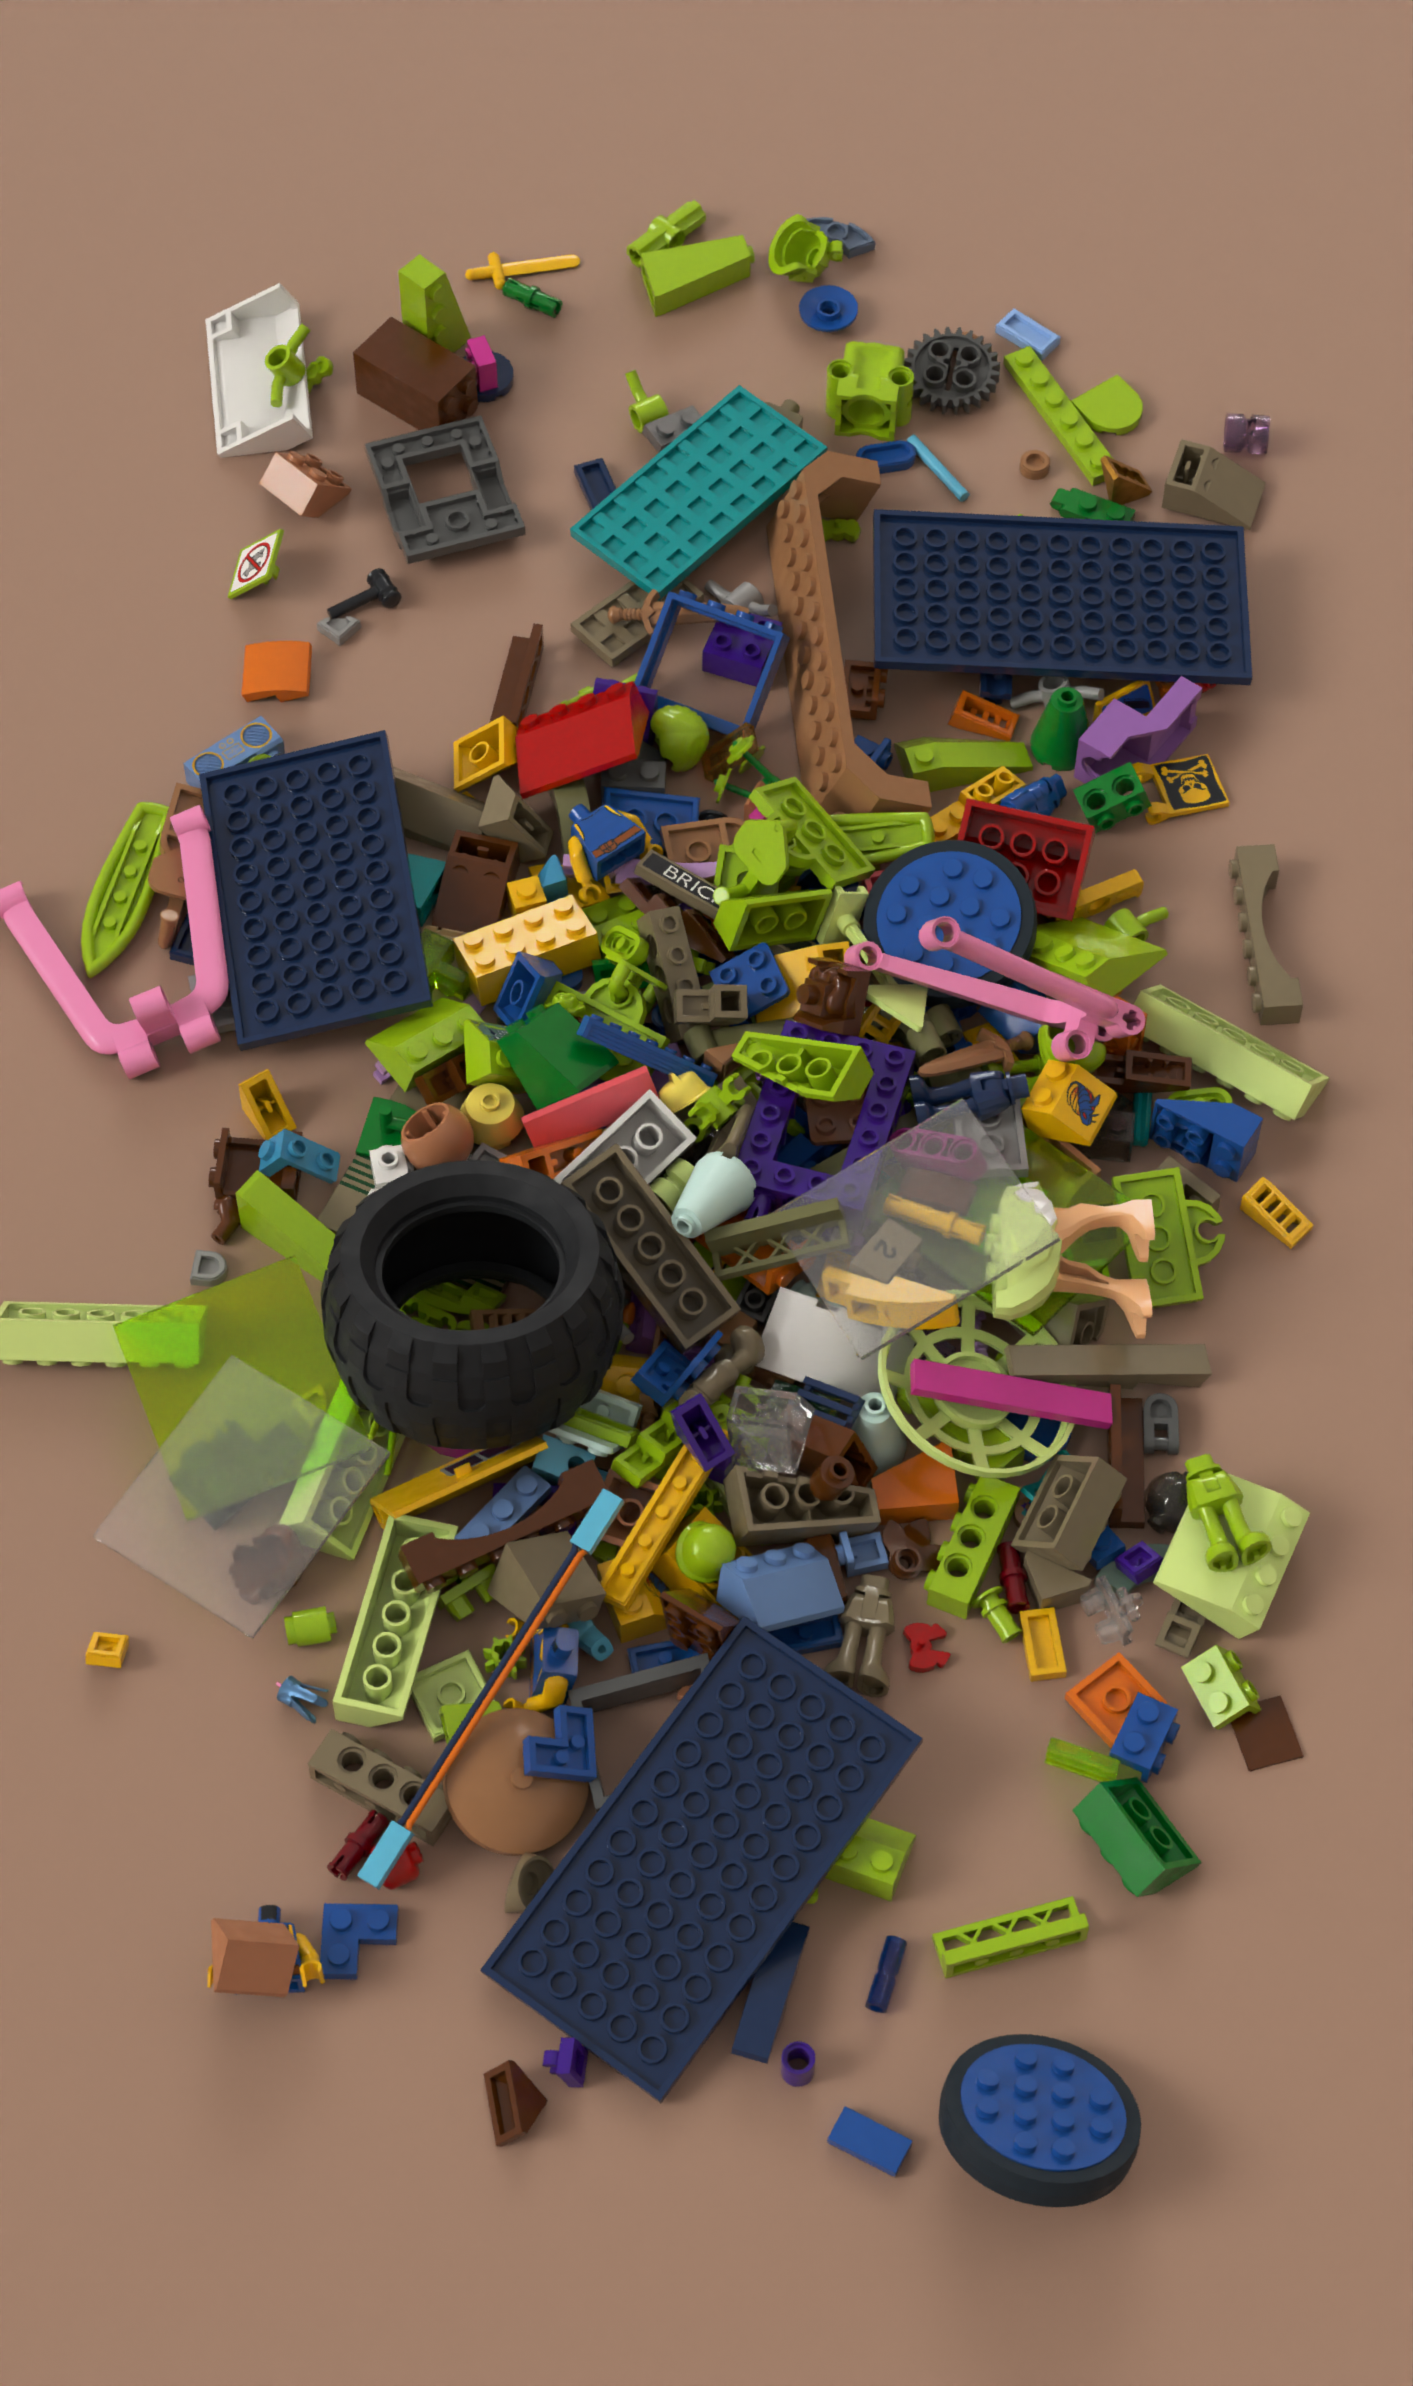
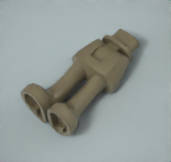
[824,1574,895,1697]

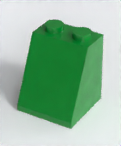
[497,1003,619,1110]

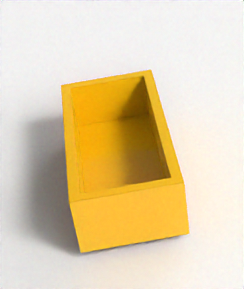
[452,895,601,1006]

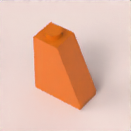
[870,1442,959,1525]

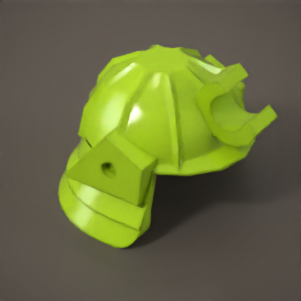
[768,214,843,283]

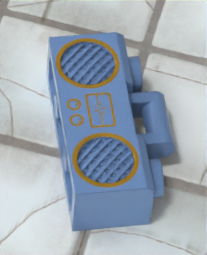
[183,716,285,789]

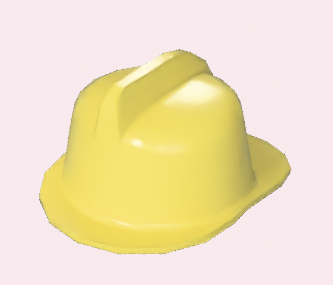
[658,1071,711,1113]

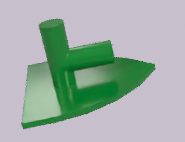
[356,1097,416,1156]

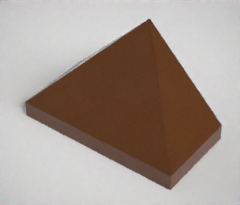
[484,2060,548,2147]

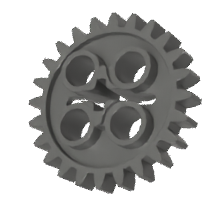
[904,327,1000,415]

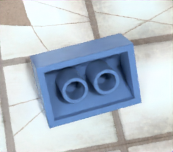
[716,1543,845,1632]

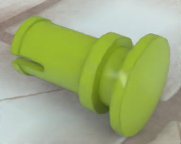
[971,1586,1022,1643]

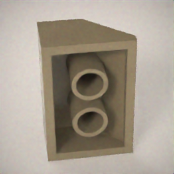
[1011,1455,1127,1571]

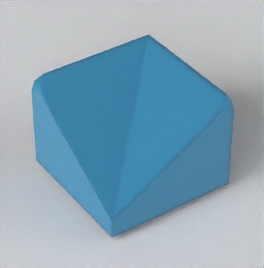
[538,855,568,903]

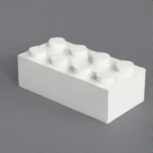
[553,1089,697,1185]

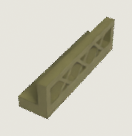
[704,1197,851,1281]

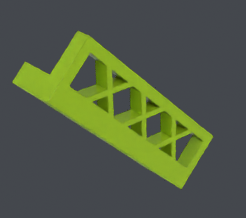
[932,1896,1089,1979]

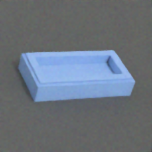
[995,308,1061,361]

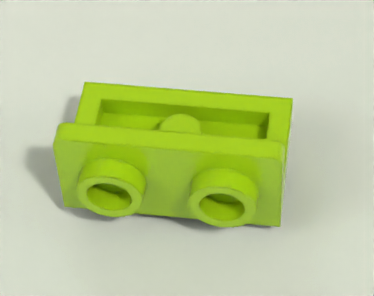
[1181,1645,1261,1730]

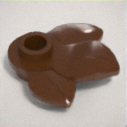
[882,1518,941,1580]

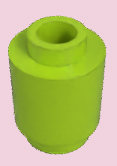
[284,1606,338,1647]

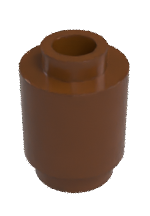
[810,1455,855,1501]

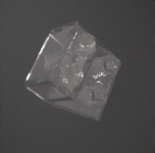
[726,1385,815,1474]

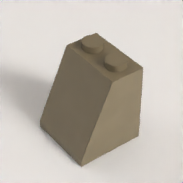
[487,1531,606,1630]

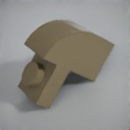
[674,984,748,1027]

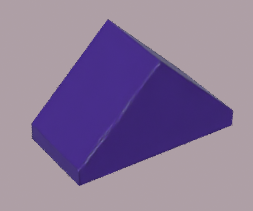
[670,1393,735,1472]

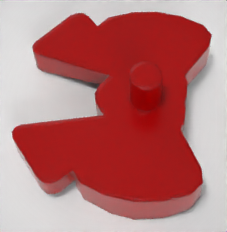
[903,1623,951,1673]

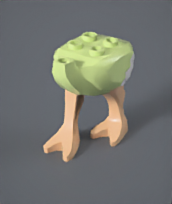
[985,1181,1155,1339]

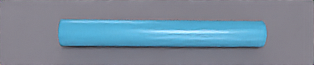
[907,435,970,502]

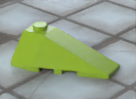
[731,1031,874,1102]

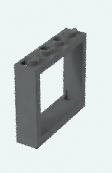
[568,1653,710,1812]

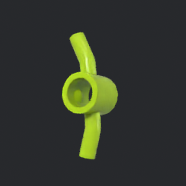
[265,324,310,408]
[625,370,669,433]
[1104,907,1169,941]

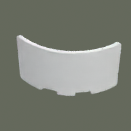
[755,1287,915,1398]

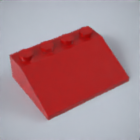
[515,681,650,799]
[957,798,1096,922]

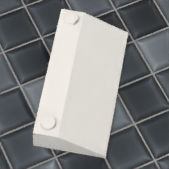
[205,283,313,458]

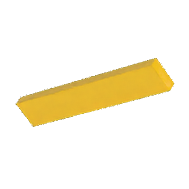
[600,1429,731,1611]

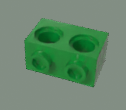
[1073,762,1152,833]

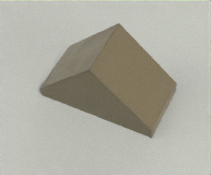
[1023,1551,1092,1610]

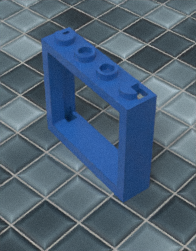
[634,589,790,739]

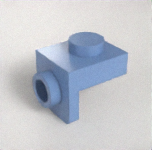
[835,1531,889,1578]

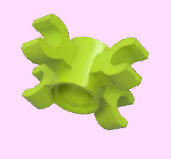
[683,1072,751,1143]

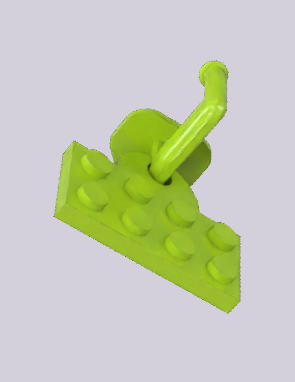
[713,776,876,905]
[544,954,670,1082]

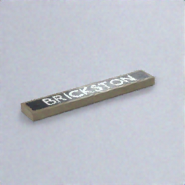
[634,849,818,955]

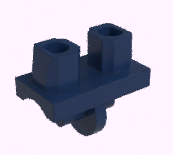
[979,673,1012,705]

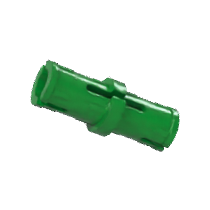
[502,277,562,318]

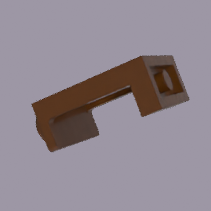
[209,1127,303,1202]

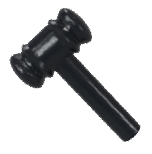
[326,568,402,619]

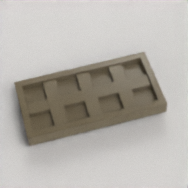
[571,578,704,667]

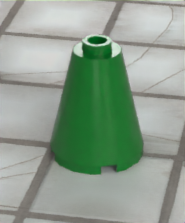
[1030,687,1090,771]

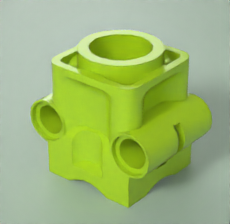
[825,341,914,442]

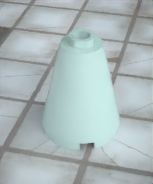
[671,1151,756,1238]
[851,1392,907,1477]

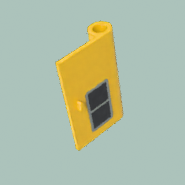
[370,1437,548,1530]

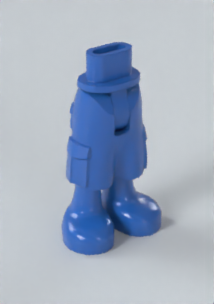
[1000,774,1067,816]

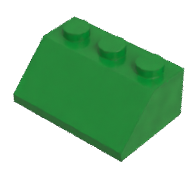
[1072,1777,1202,1897]

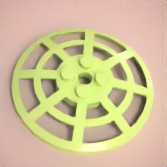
[878,1291,1076,1478]

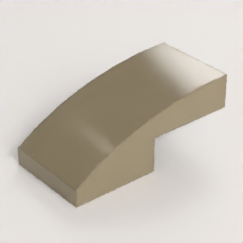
[1155,1598,1206,1659]

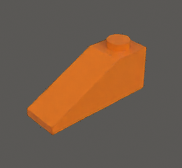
[499,1129,603,1179]

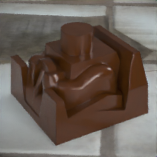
[793,957,871,1037]

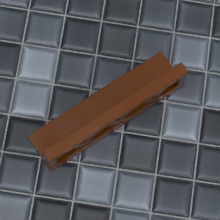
[489,623,544,727]
[1107,1384,1145,1529]

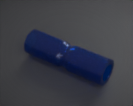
[865,1936,907,2013]

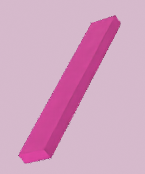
[910,1358,1113,1430]

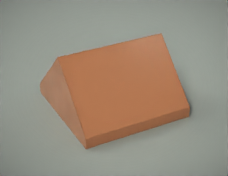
[211,1918,299,1997]

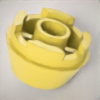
[460,1083,525,1150]

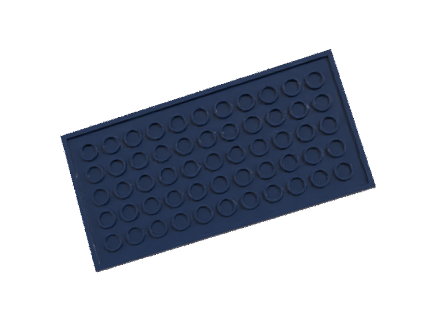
[873,509,1252,685]
[480,1616,923,2103]

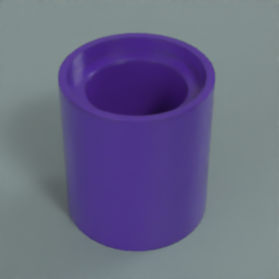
[781,2041,816,2087]

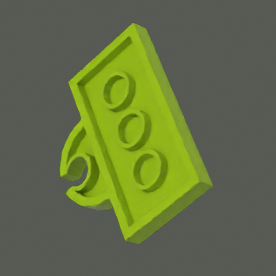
[1111,1167,1225,1309]

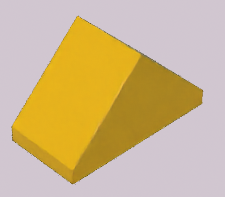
[238,1069,297,1140]

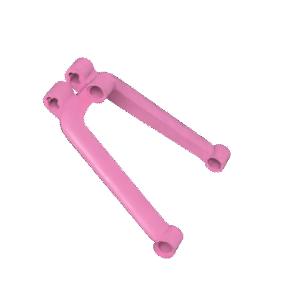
[0,804,229,1080]
[844,916,1145,1062]

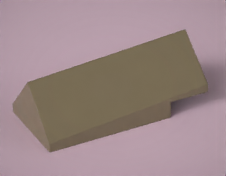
[393,767,487,851]

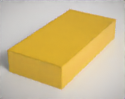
[1018,1607,1067,1682]

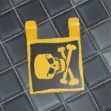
[1132,754,1230,825]

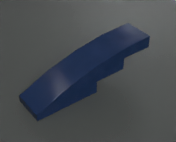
[731,1922,810,2064]

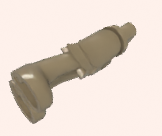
[679,1325,765,1407]

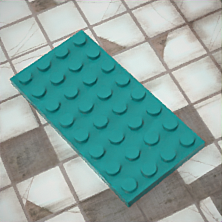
[570,385,828,601]

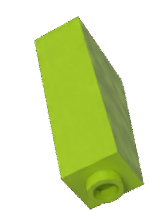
[641,235,755,317]
[235,1170,335,1283]

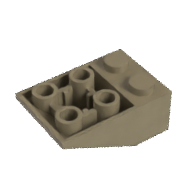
[1162,439,1266,530]

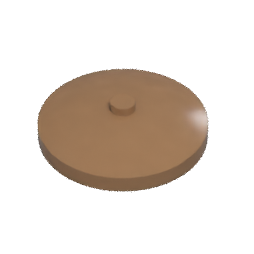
[443,1708,589,1856]

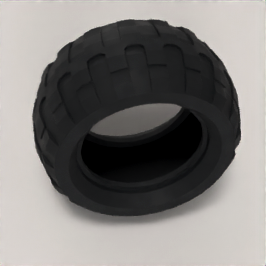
[320,1160,624,1450]

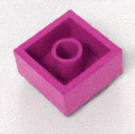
[465,335,498,392]

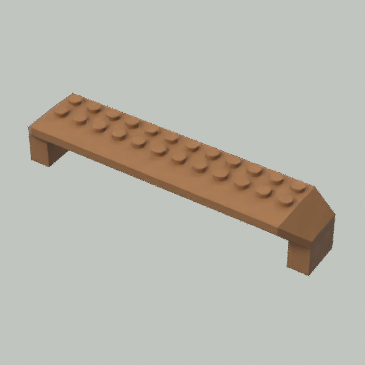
[766,451,932,815]

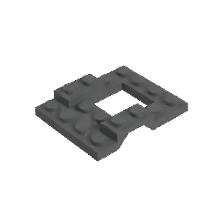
[365,415,525,564]

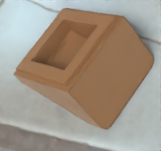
[703,1043,742,1083]

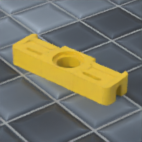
[1046,869,1144,922]

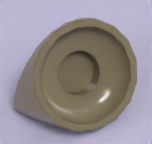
[505,1853,554,1913]

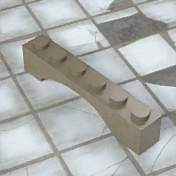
[1229,844,1303,1025]

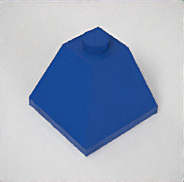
[493,951,563,1026]

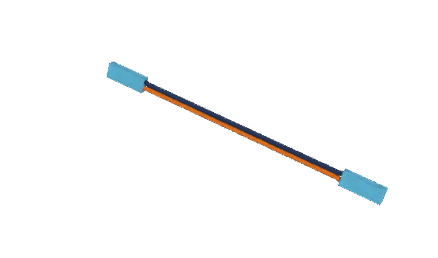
[357,1488,625,1890]

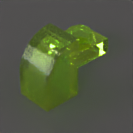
[421,928,470,1001]

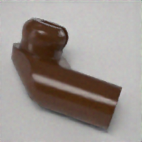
[211,1195,240,1245]

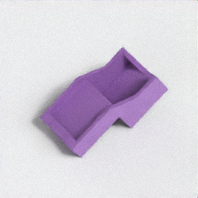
[1074,676,1202,783]

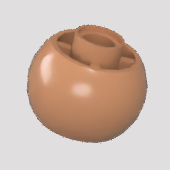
[401,1102,474,1170]

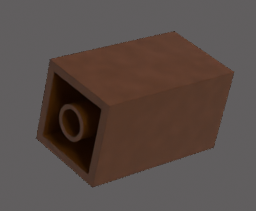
[353,317,478,430]

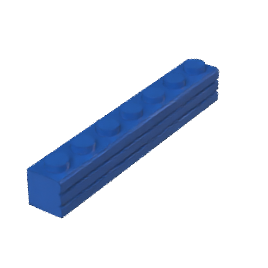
[576,1014,718,1088]

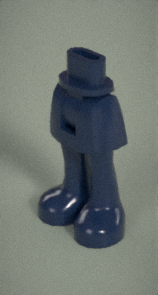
[908,1071,1030,1131]

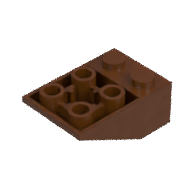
[431,829,520,933]
[660,1589,740,1661]

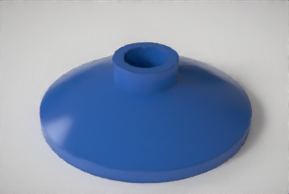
[799,285,858,332]

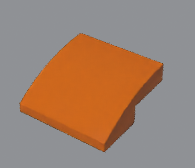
[242,641,312,702]

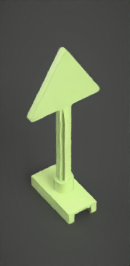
[816,886,928,1032]

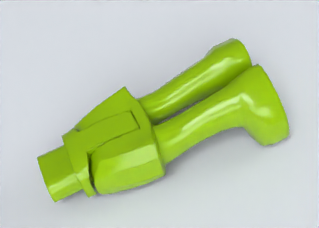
[1185,1454,1272,1572]

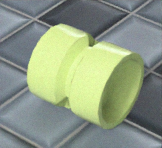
[649,1158,694,1215]

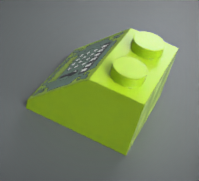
[463,1019,526,1094]

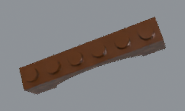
[398,1459,609,1594]

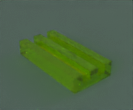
[1044,1737,1120,1782]

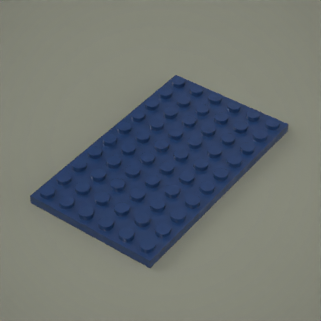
[199,730,433,1051]

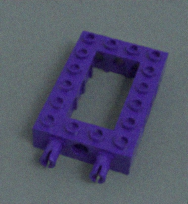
[738,1020,916,1246]

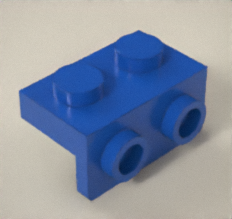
[1109,1692,1180,1783]

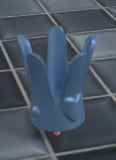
[276,1675,329,1723]

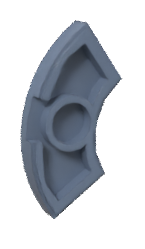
[807,217,875,258]

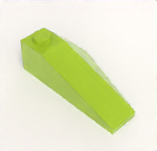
[894,737,1033,792]

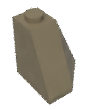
[1005,1292,1110,1345]

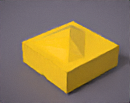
[85,1632,129,1668]

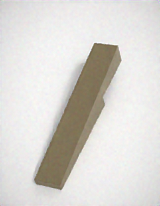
[1004,1344,1212,1389]

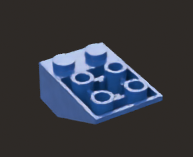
[1149,1099,1263,1182]

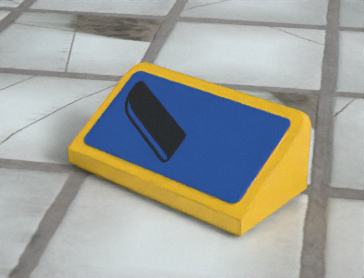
[1093,680,1155,722]

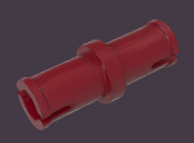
[996,1541,1030,1614]
[327,1810,389,1881]

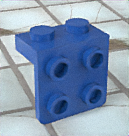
[709,942,790,1026]
[630,1330,723,1407]

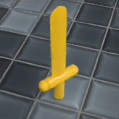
[465,252,580,290]

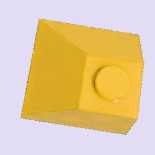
[453,715,518,792]

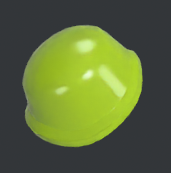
[675,1521,736,1583]

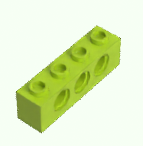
[924,1477,1020,1620]

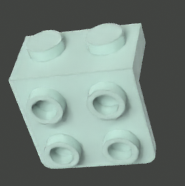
[548,1389,643,1457]

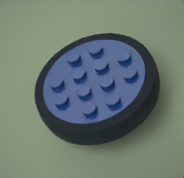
[863,840,1037,1009]
[938,2034,1141,2208]

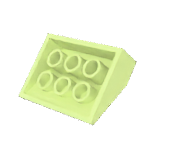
[1153,1473,1310,1639]

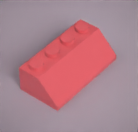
[520,1065,660,1147]

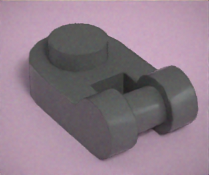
[1143,1393,1179,1455]

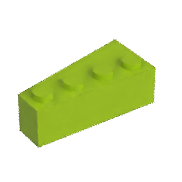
[398,254,472,353]

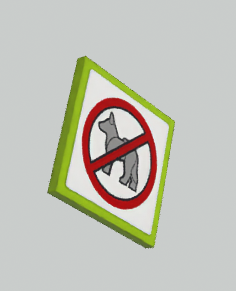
[228,528,284,599]

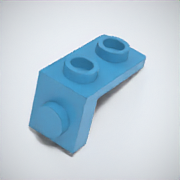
[258,1129,340,1184]

